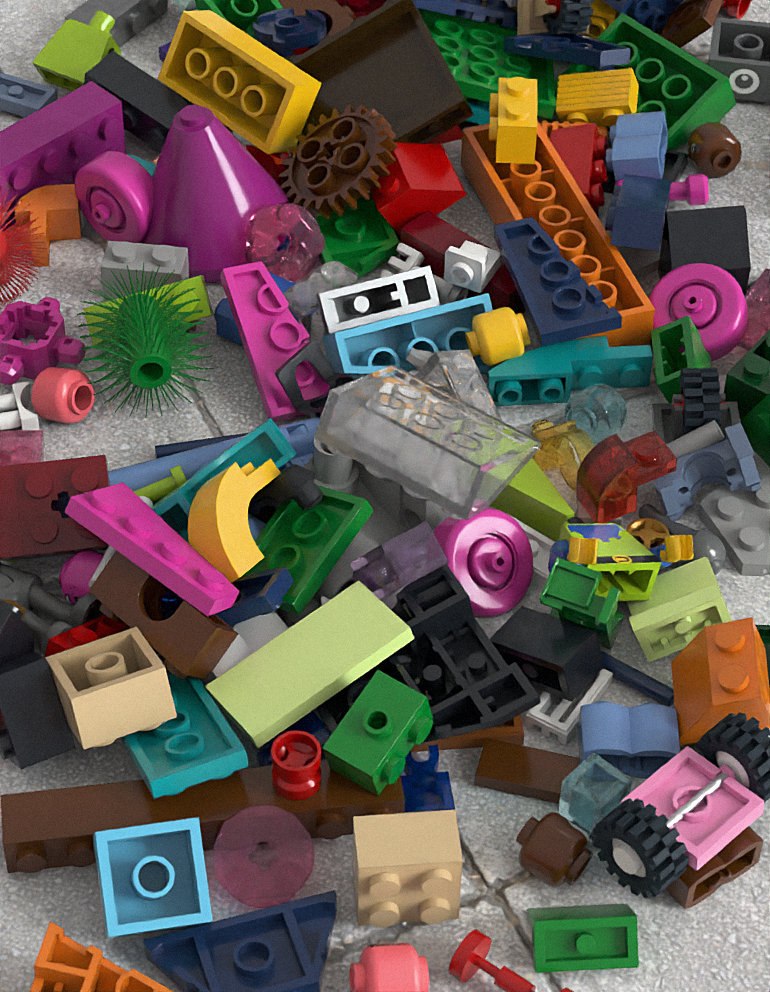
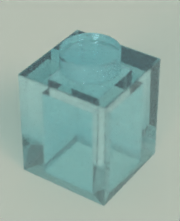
[558,752,632,840]

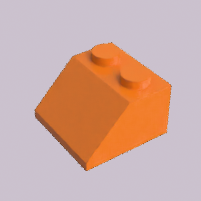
[671,617,770,745]

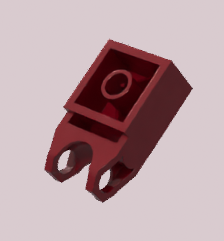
[0,455,110,561]

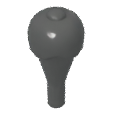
[639,504,726,575]

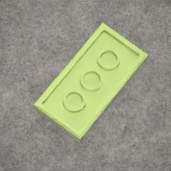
[205,580,414,748]

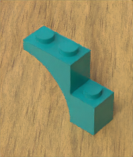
[151,417,297,541]

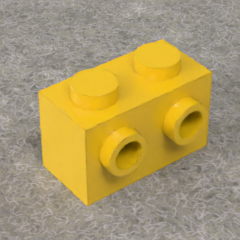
[489,77,537,164]

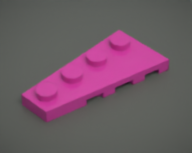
[220,261,330,423]
[64,483,240,616]

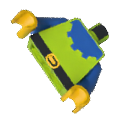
[548,517,694,601]

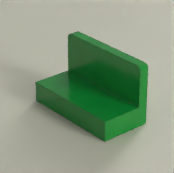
[527,903,639,973]

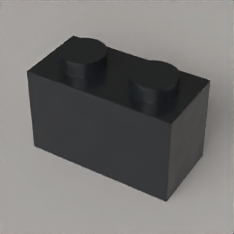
[490,606,605,702]
[0,651,76,770]

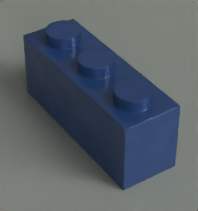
[605,174,672,251]

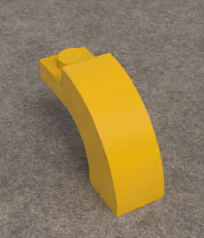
[188,459,281,583]

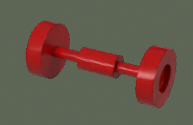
[449,929,574,992]

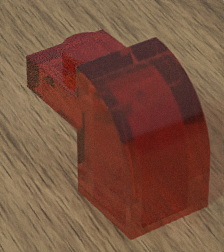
[576,430,677,523]

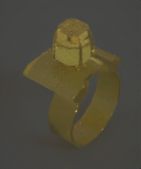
[531,419,601,491]

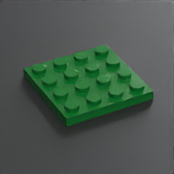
[417,8,556,119]

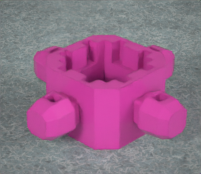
[0,297,86,385]

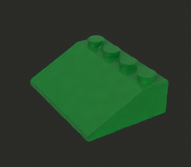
[555,13,736,150]

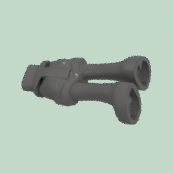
[0,562,105,657]

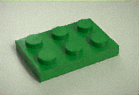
[242,485,374,616]

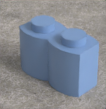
[606,111,668,182]
[577,701,680,779]

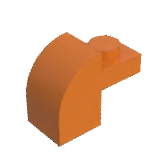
[15,184,81,267]

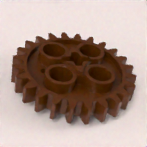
[279,104,398,219]

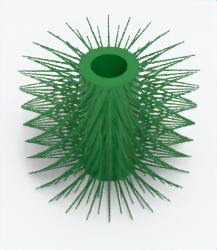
[77,263,214,418]

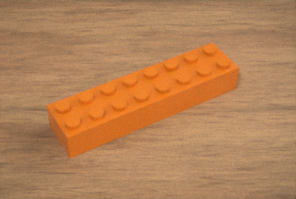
[461,121,655,347]

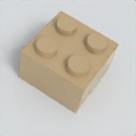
[45,627,177,750]
[353,810,463,927]

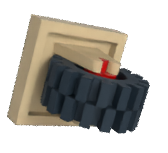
[517,0,594,35]

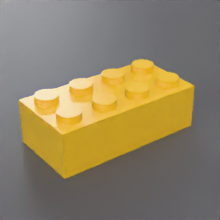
[158,10,322,154]

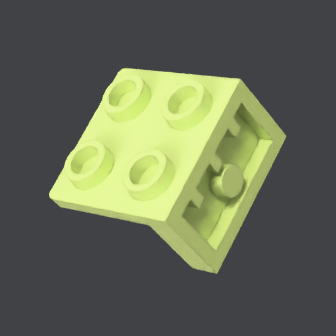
[627,557,732,662]

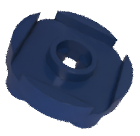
[253,8,327,57]

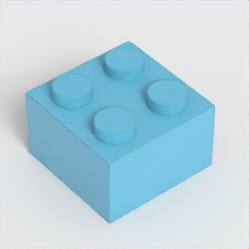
[93,817,213,939]

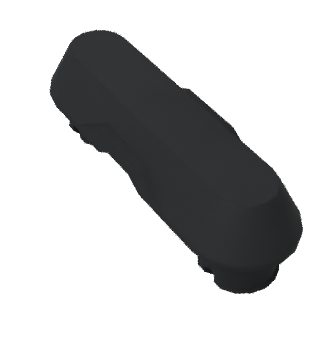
[248,464,323,524]

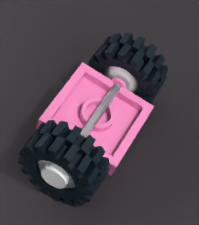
[592,713,770,899]

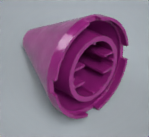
[142,105,292,282]

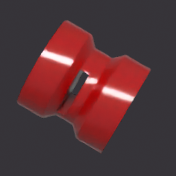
[271,730,322,801]

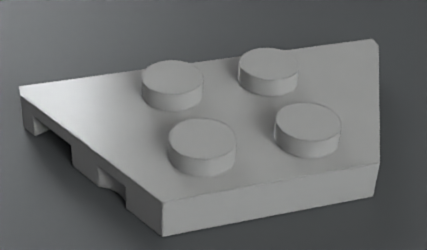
[698,452,770,576]

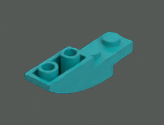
[486,336,653,407]

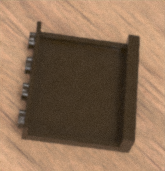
[288,0,474,144]

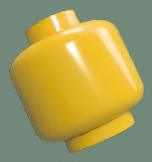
[465,307,530,366]

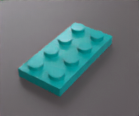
[120,670,249,799]

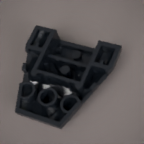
[315,564,541,745]

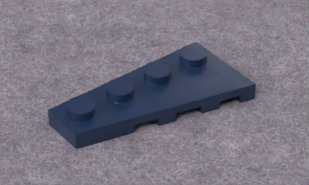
[412,0,517,29]
[493,217,622,347]

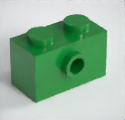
[651,315,712,403]
[322,670,433,796]

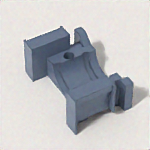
[645,422,762,521]

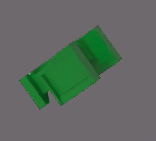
[539,556,624,650]

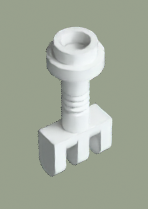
[379,243,468,305]

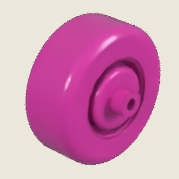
[74,151,153,243]
[649,263,748,362]
[425,508,533,617]

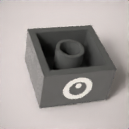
[708,17,770,103]

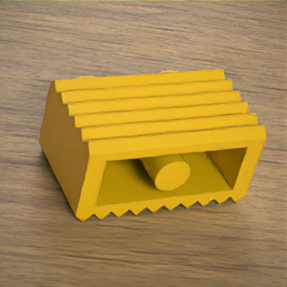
[555,68,639,127]

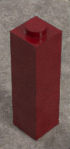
[400,210,525,314]

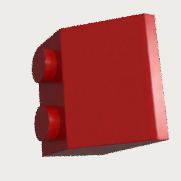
[369,142,466,236]

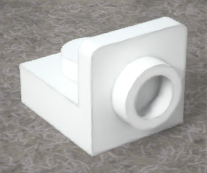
[444,240,502,293]

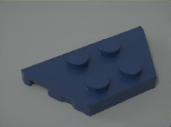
[144,890,337,992]

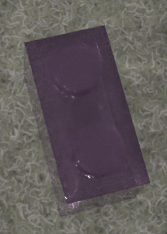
[350,521,449,599]

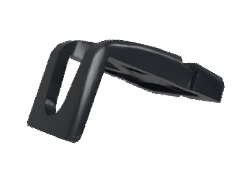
[275,341,380,425]

